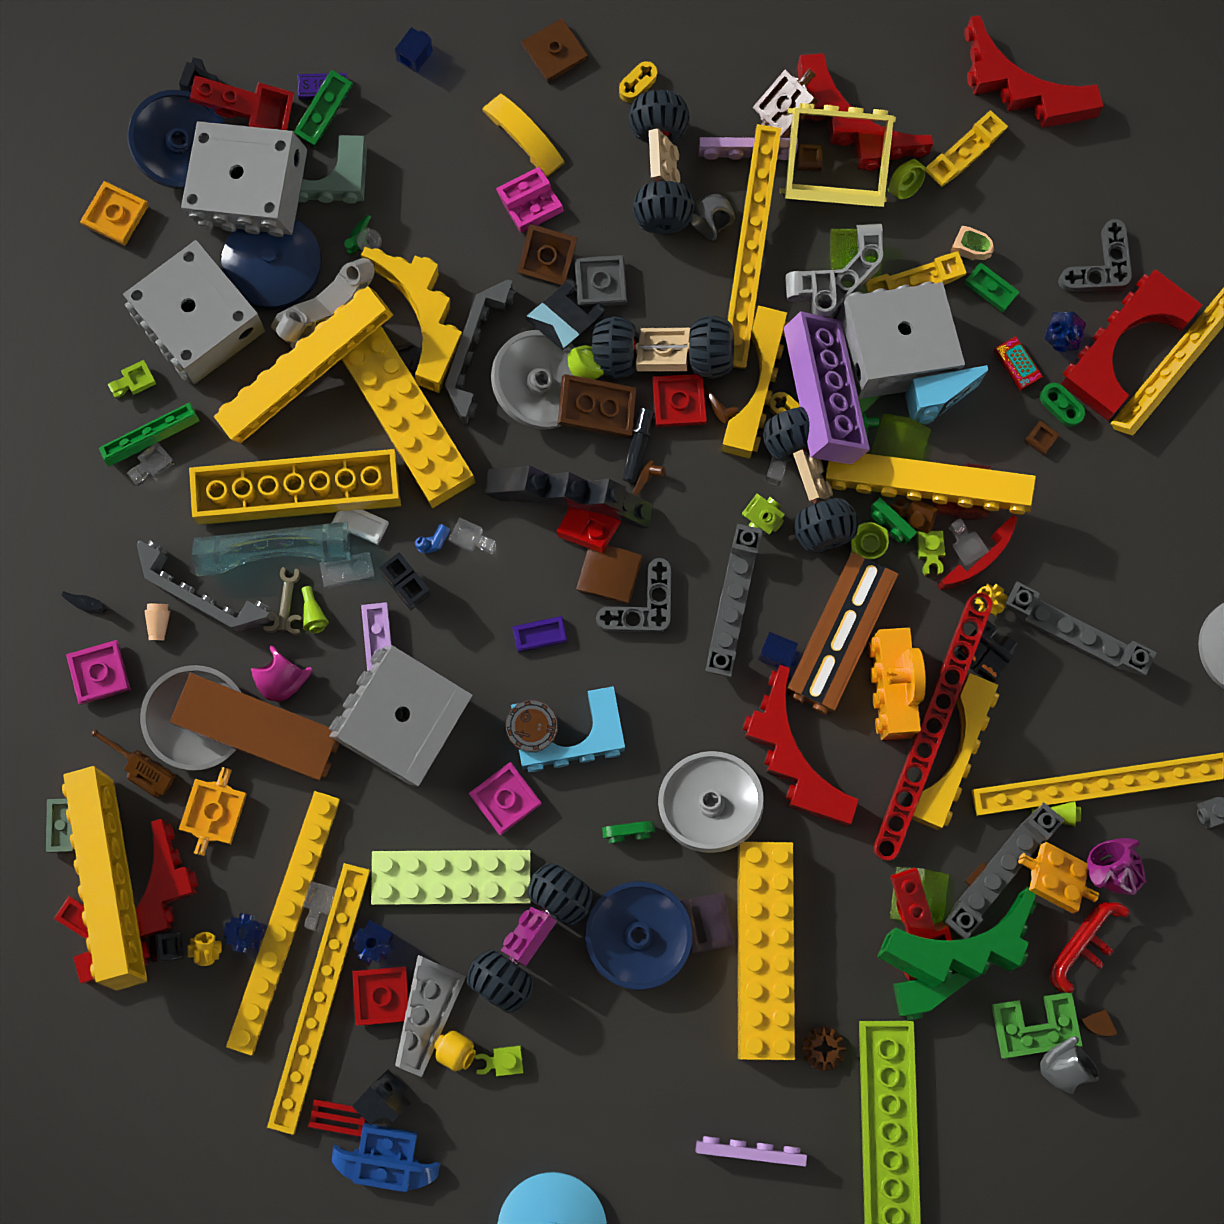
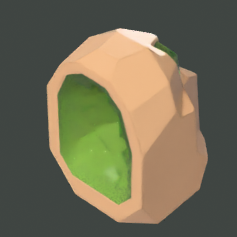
[950,226,994,260]

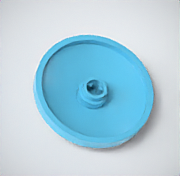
[498,1172,606,1224]

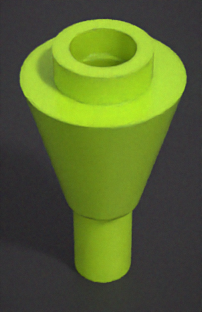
[301,586,329,633]
[1032,801,1081,827]

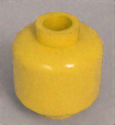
[434,1031,476,1072]

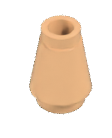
[144,604,171,640]

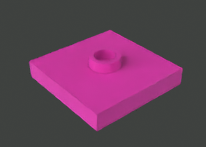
[66,640,131,705]
[469,762,542,836]

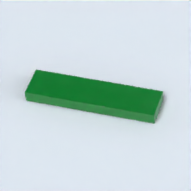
[99,403,199,467]

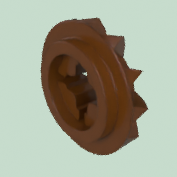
[802,1027,846,1071]

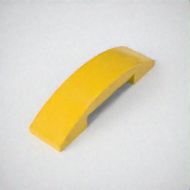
[482,94,564,178]
[925,110,1008,186]
[865,251,966,293]

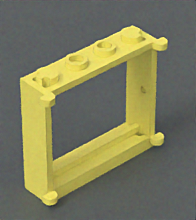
[780,103,896,207]

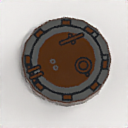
[506,700,558,752]

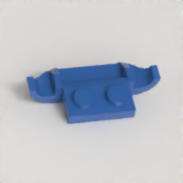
[332,1123,440,1192]

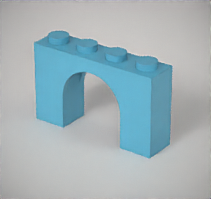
[511,686,625,772]

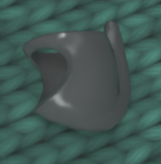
[690,194,735,241]
[1040,1036,1100,1095]

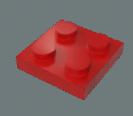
[652,374,706,428]
[352,966,409,1026]

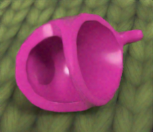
[251,646,313,702]

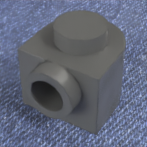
[1197,797,1224,829]

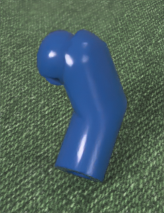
[415,524,450,554]

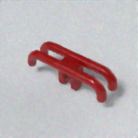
[1050,902,1130,993]

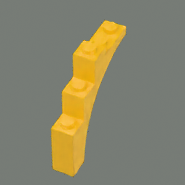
[361,247,462,393]

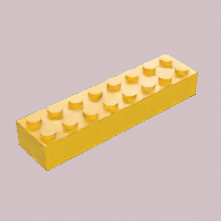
[341,326,476,509]
[189,449,401,525]
[62,766,147,991]
[737,842,795,1060]

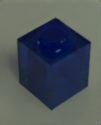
[395,27,433,73]
[758,632,800,668]

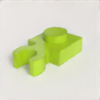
[916,531,945,576]
[475,1046,523,1076]

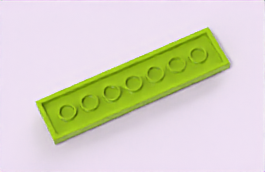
[859,1021,921,1224]

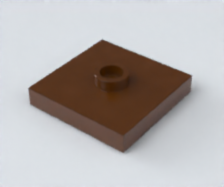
[522,18,588,83]

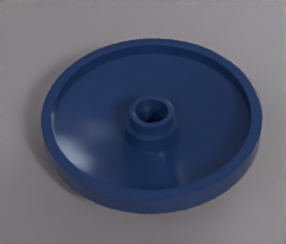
[128,90,225,189]
[221,219,322,310]
[585,881,692,990]

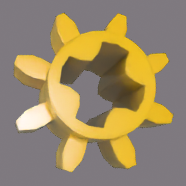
[975,584,1008,616]
[188,932,222,966]

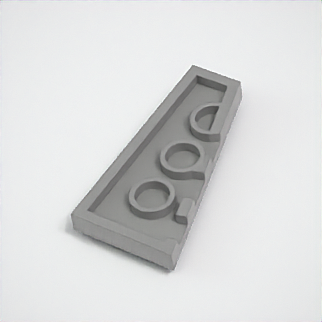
[395,955,466,1077]

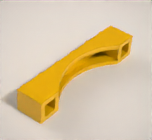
[721,305,789,459]
[912,673,999,830]

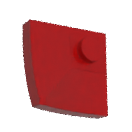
[557,507,622,553]

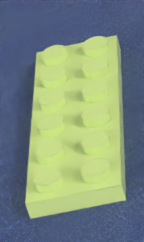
[371,850,531,905]

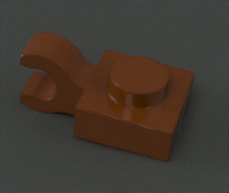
[891,498,938,534]

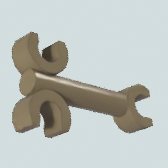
[263,567,303,636]

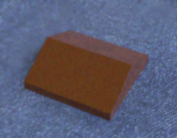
[518,224,578,285]

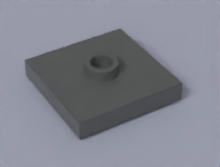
[575,255,627,307]

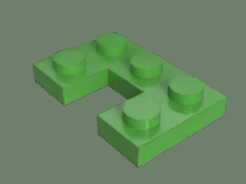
[991,993,1082,1058]

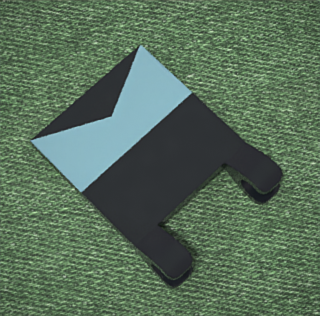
[526,278,606,351]

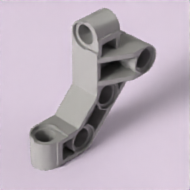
[786,224,883,318]
[271,258,375,349]

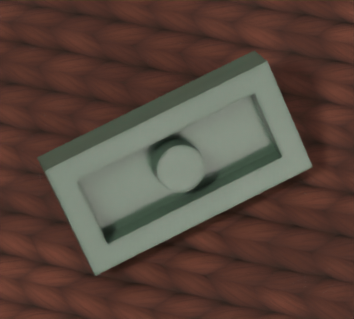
[46,798,75,853]

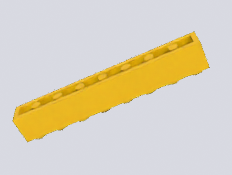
[214,286,393,444]
[826,454,1036,515]

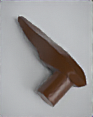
[703,385,739,424]
[632,460,665,496]

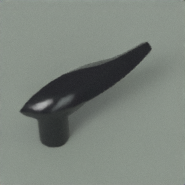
[61,591,109,613]

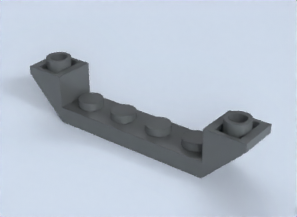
[445,279,516,424]
[705,524,763,678]
[137,540,275,632]
[1005,582,1157,676]
[945,803,1064,939]

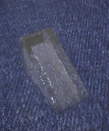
[765,457,788,486]

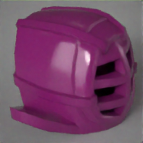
[1087,838,1147,895]

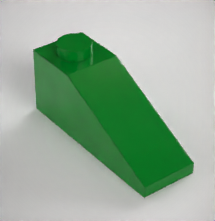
[893,973,971,1020]

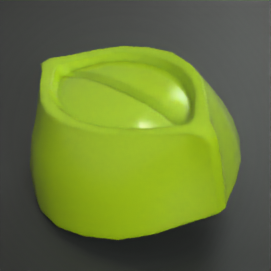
[888,159,925,199]
[568,345,604,380]
[850,522,889,560]

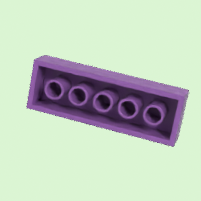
[784,311,870,465]

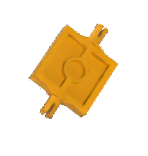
[179,767,247,856]
[1018,842,1099,913]

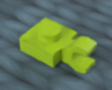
[108,360,156,398]

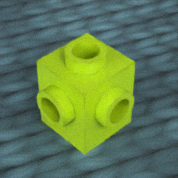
[742,494,785,534]

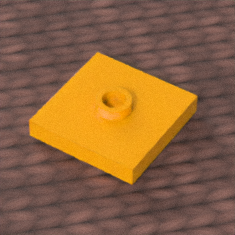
[80,181,149,246]

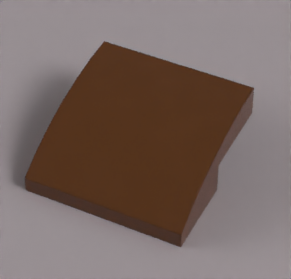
[576,545,643,604]

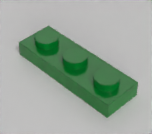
[294,69,353,147]

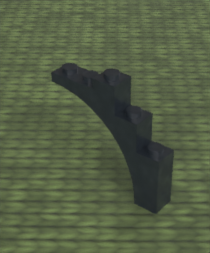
[483,465,653,528]

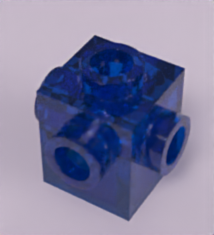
[1045,312,1086,352]
[223,913,264,953]
[353,920,395,964]

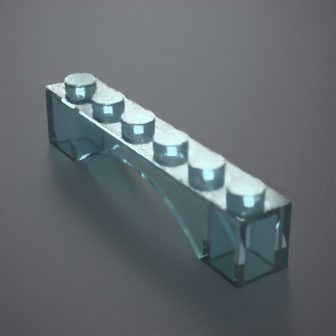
[192,522,351,576]

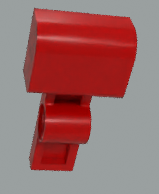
[189,75,294,130]
[890,867,952,981]

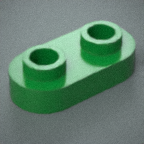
[1040,383,1085,427]
[602,821,655,843]

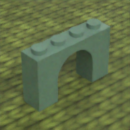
[298,135,367,203]

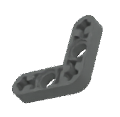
[1058,219,1132,292]
[596,558,671,633]

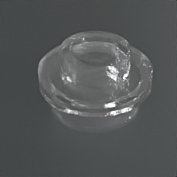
[357,229,381,251]

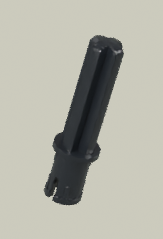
[622,408,655,483]

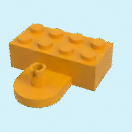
[868,628,925,741]

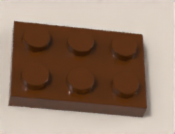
[557,374,636,438]

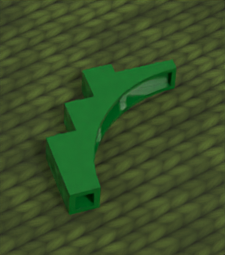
[877,887,1037,988]

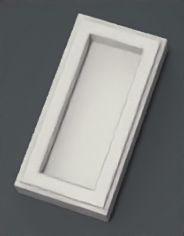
[332,509,389,545]

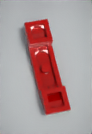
[937,515,1017,590]

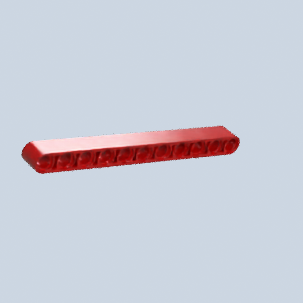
[873,592,993,861]

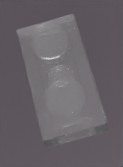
[319,552,375,589]

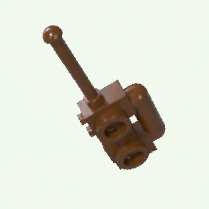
[91,730,176,797]

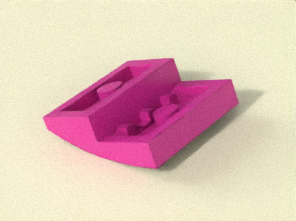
[496,167,564,233]

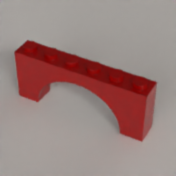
[1061,269,1202,421]

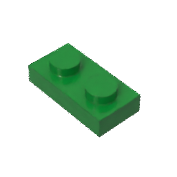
[964,262,1019,313]
[870,498,917,545]

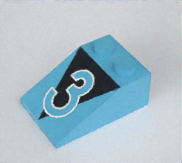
[905,365,988,424]

